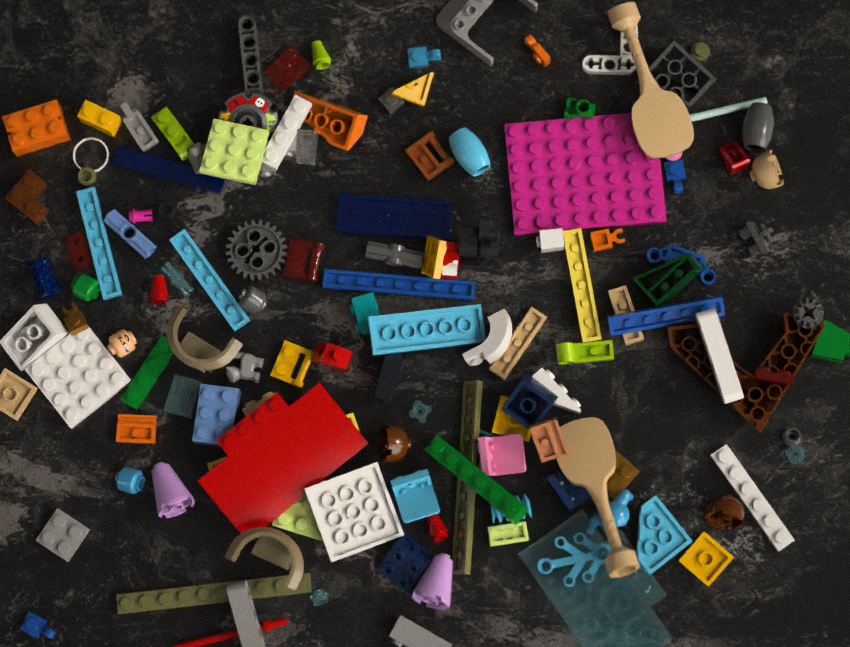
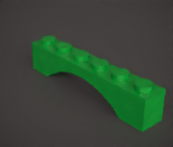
[425,435,528,526]

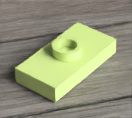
[487,521,529,547]

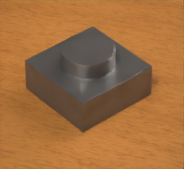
[378,87,405,114]

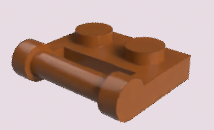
[405,132,455,181]

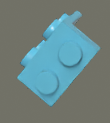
[390,469,440,523]

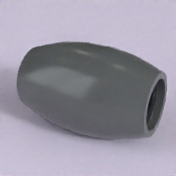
[742,102,774,153]

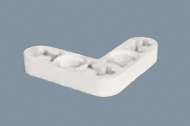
[582,26,638,75]

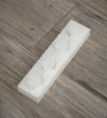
[262,95,312,170]

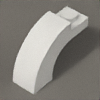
[462,309,512,366]

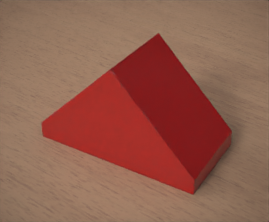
[718,141,750,175]

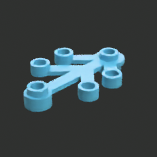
[537,532,611,587]

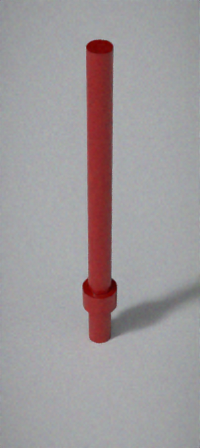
[172,617,288,647]

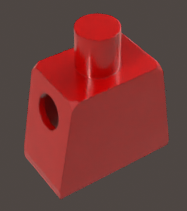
[311,342,352,373]

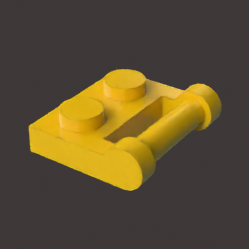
[270,340,314,388]

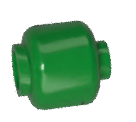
[70,274,100,302]

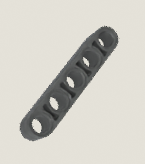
[238,15,264,96]

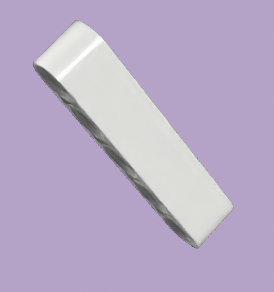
[695,308,744,404]

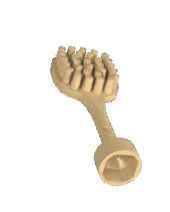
[607,2,694,158]
[557,417,640,578]

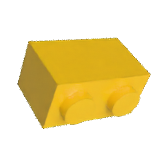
[77,100,122,137]

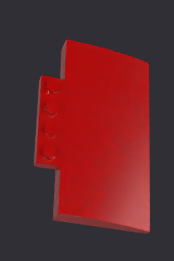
[198,382,368,534]

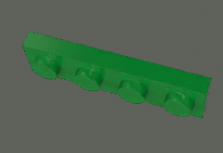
[120,335,174,410]

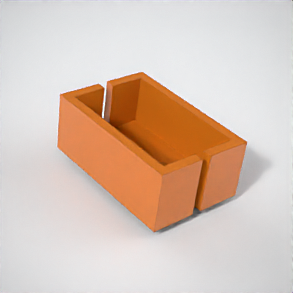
[2,100,71,157]

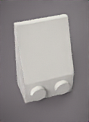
[0,303,69,371]

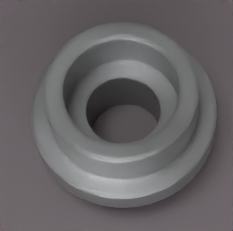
[782,428,802,447]

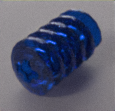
[27,258,62,300]

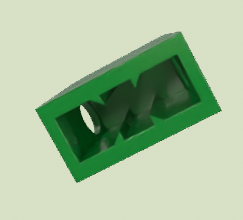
[810,320,850,363]

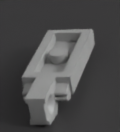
[120,102,159,152]

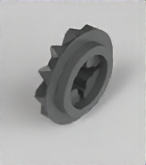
[792,297,824,329]

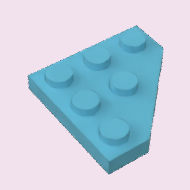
[636,495,692,576]

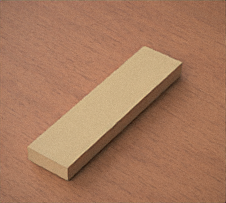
[489,307,547,381]

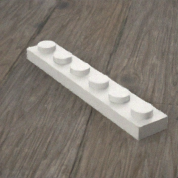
[710,444,795,552]

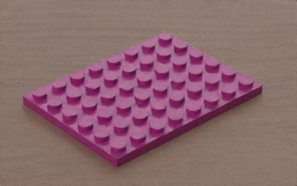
[504,113,667,236]

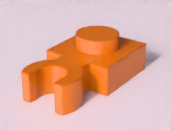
[524,34,551,67]
[590,228,625,252]

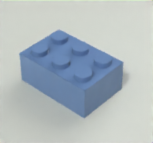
[192,384,241,447]

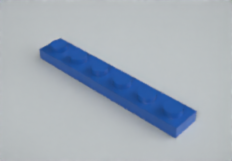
[607,295,725,336]

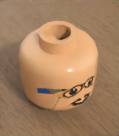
[107,329,137,358]

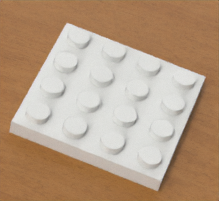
[25,326,132,429]
[304,462,404,562]

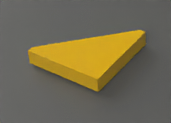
[391,72,434,106]

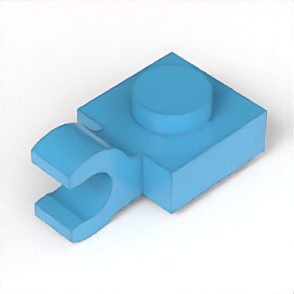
[408,47,441,69]

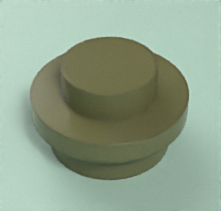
[691,42,710,61]
[77,167,97,186]

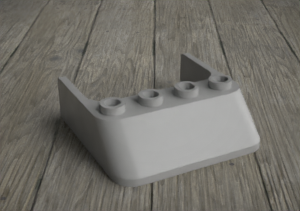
[436,0,538,66]

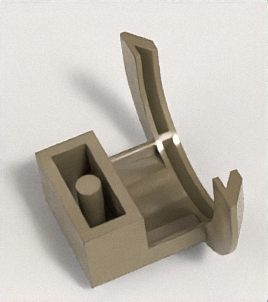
[166,305,243,373]
[225,527,304,591]

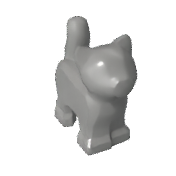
[226,352,264,383]

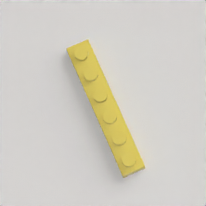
[563,228,602,343]

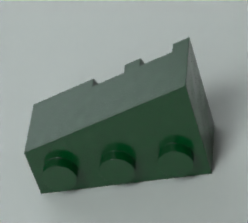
[632,253,705,307]

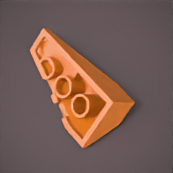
[292,91,368,151]

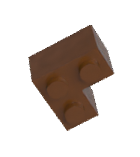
[5,169,50,225]

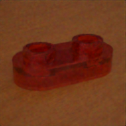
[67,232,92,270]

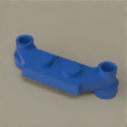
[646,243,716,286]

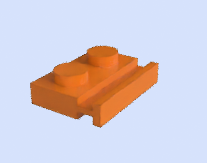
[116,414,157,444]

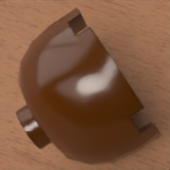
[378,424,411,463]
[705,494,744,530]

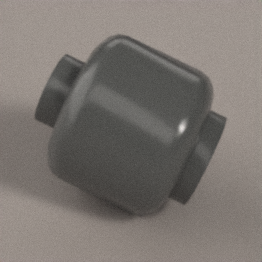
[237,285,267,314]

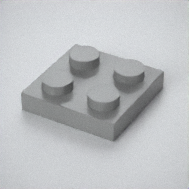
[35,508,90,562]

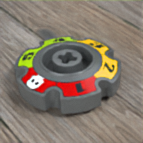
[218,91,279,147]

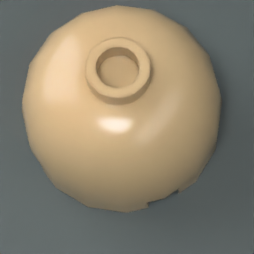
[750,150,784,189]

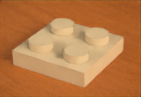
[0,368,38,421]

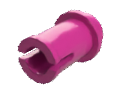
[129,209,153,224]

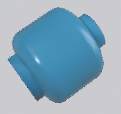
[115,467,145,494]

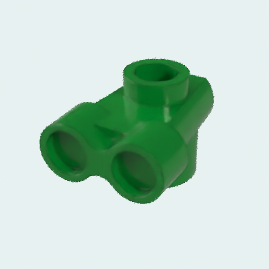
[564,97,596,120]

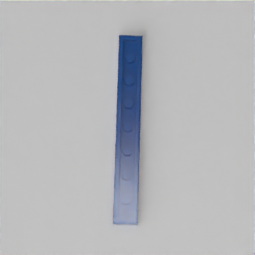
[322,269,476,301]

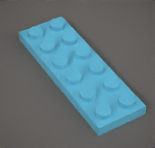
[367,304,486,356]

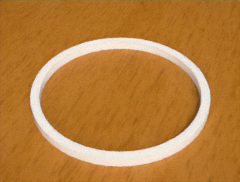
[73,138,109,172]

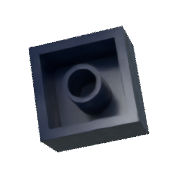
[501,374,558,430]

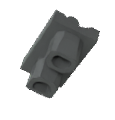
[739,220,774,256]

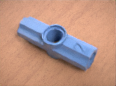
[103,209,156,259]

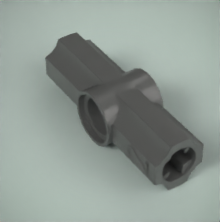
[365,241,424,269]

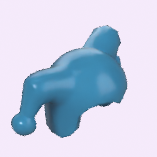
[586,489,634,535]

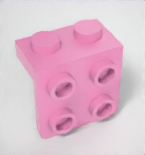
[477,434,526,477]

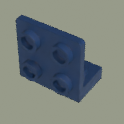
[546,470,591,512]
[378,534,434,592]

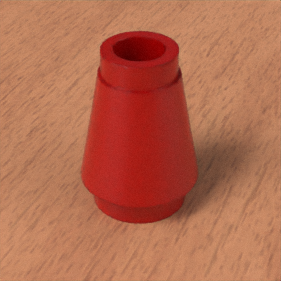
[149,275,168,304]
[427,514,448,542]

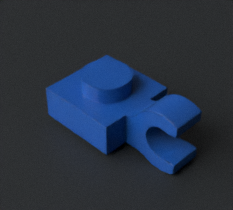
[663,159,686,194]
[20,612,56,639]

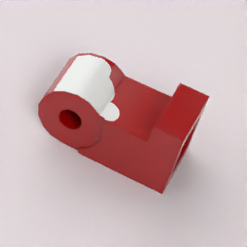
[441,242,460,280]

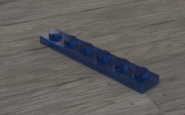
[113,145,226,195]

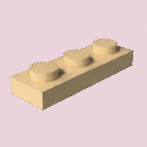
[608,285,644,346]

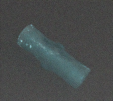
[160,262,194,297]

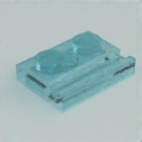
[164,374,202,419]

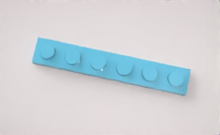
[76,187,122,300]
[169,229,250,331]

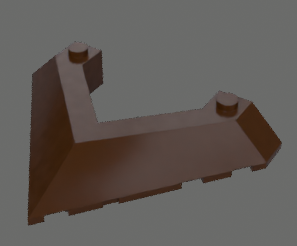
[667,309,824,433]

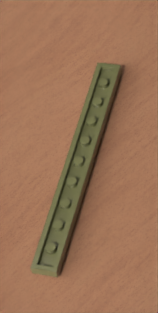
[452,380,483,575]
[116,573,312,615]

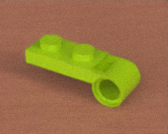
[151,107,194,161]
[556,340,614,365]

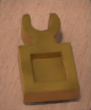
[62,302,89,336]

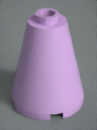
[151,462,195,518]
[412,553,453,610]

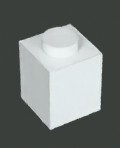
[536,228,564,253]

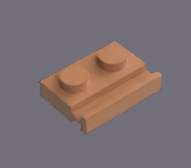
[529,417,569,462]

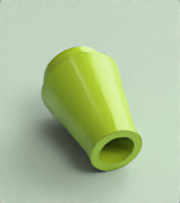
[311,40,331,70]

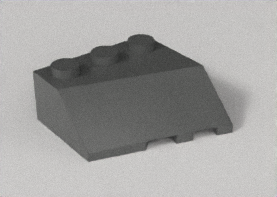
[635,41,717,107]

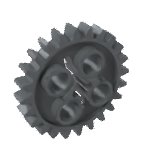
[225,219,288,281]

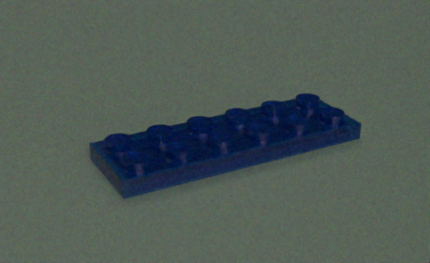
[336,194,453,240]

